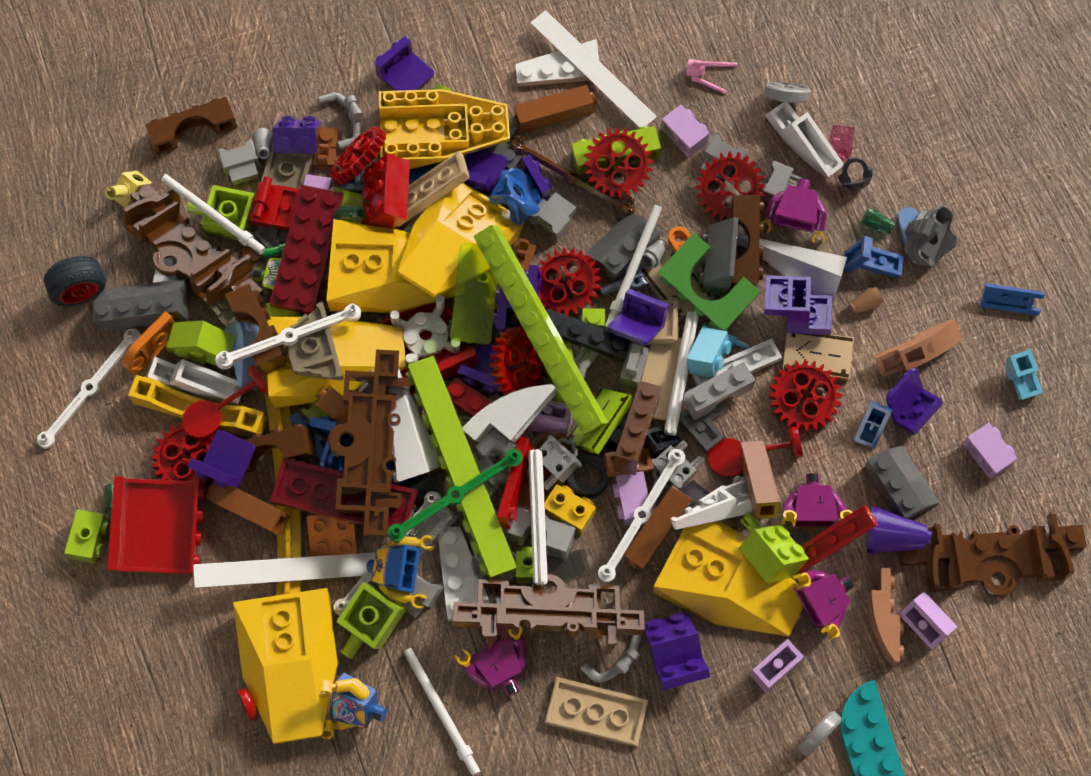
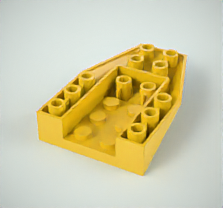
[379,89,510,169]
[397,183,524,297]
[327,219,465,313]
[267,317,407,408]
[652,506,803,637]
[233,588,338,744]

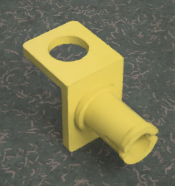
[105,171,152,208]

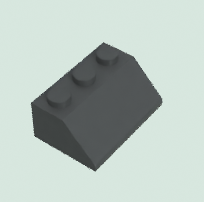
[584,214,661,283]
[698,217,738,296]
[863,446,940,520]

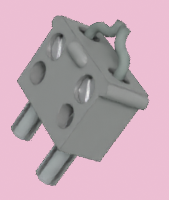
[527,435,581,490]
[652,441,704,490]

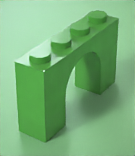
[658,232,761,331]

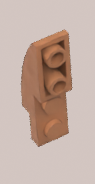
[874,318,962,378]
[868,568,904,666]

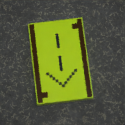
[566,387,634,454]

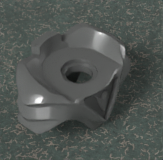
[904,205,958,267]

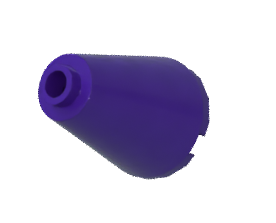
[867,507,932,554]

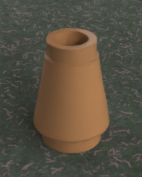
[849,287,884,315]

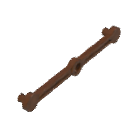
[510,136,636,214]

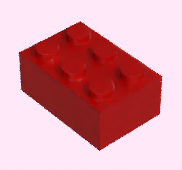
[360,153,410,229]

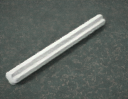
[664,311,699,436]
[529,449,548,585]

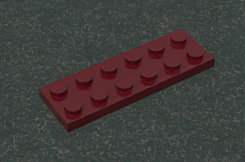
[269,184,344,315]
[270,457,418,536]

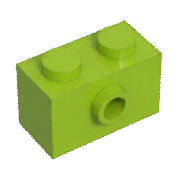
[64,509,110,564]

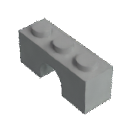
[683,362,755,420]
[501,507,576,561]

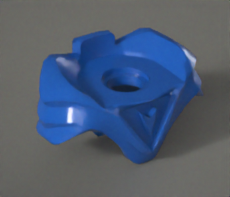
[489,168,542,226]

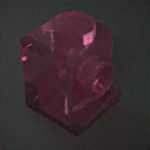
[830,125,854,161]

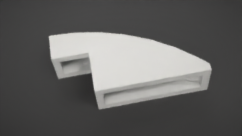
[765,102,844,178]
[145,357,241,405]
[462,384,558,443]

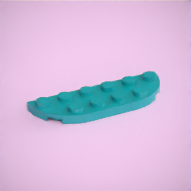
[840,680,905,776]

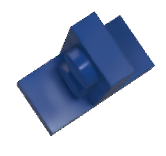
[843,236,904,279]

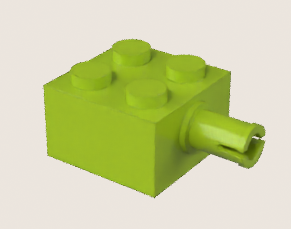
[186,185,255,241]
[166,321,236,366]
[739,512,809,584]
[336,582,407,659]

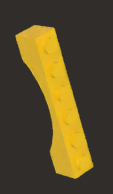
[128,375,268,438]

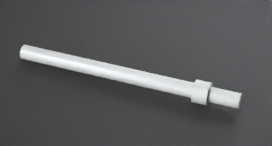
[161,174,266,255]
[605,205,662,328]
[403,648,481,776]

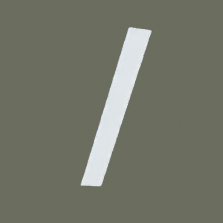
[531,11,657,127]
[193,552,375,588]

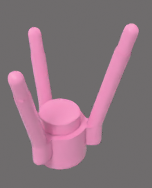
[686,59,738,94]

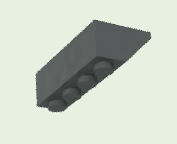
[93,278,188,332]

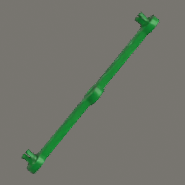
[388,449,523,542]

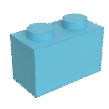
[687,327,731,378]

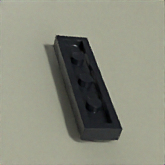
[546,308,631,362]

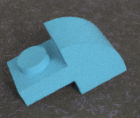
[1006,349,1043,401]

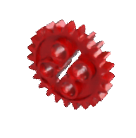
[330,126,387,185]
[583,127,654,199]
[695,151,766,221]
[539,248,603,317]
[490,327,546,396]
[768,359,843,433]
[151,422,216,489]

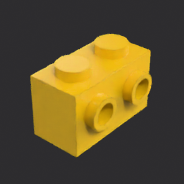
[544,484,596,536]

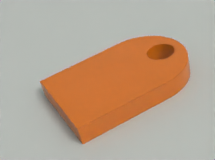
[122,311,175,374]

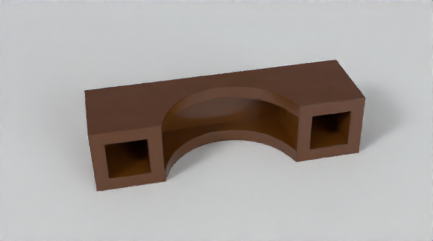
[145,97,238,155]
[731,195,764,286]
[225,283,287,376]
[614,381,662,475]
[245,424,316,473]

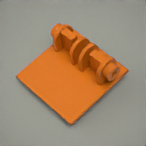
[307,515,357,557]

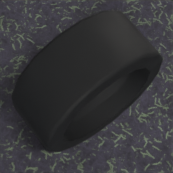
[566,453,609,499]

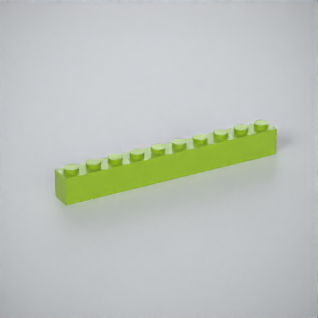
[473,224,608,435]
[405,356,517,580]

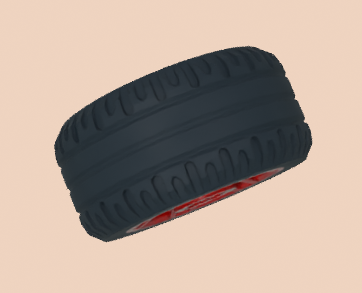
[43,256,106,307]

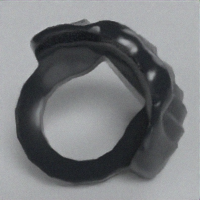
[838,157,873,191]

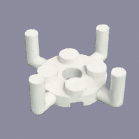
[390,295,460,367]

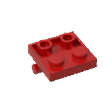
[248,176,300,231]

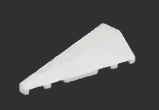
[736,234,847,304]
[387,369,440,483]
[671,476,753,530]

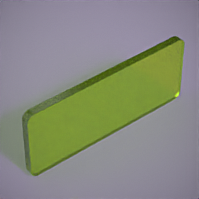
[450,243,497,345]

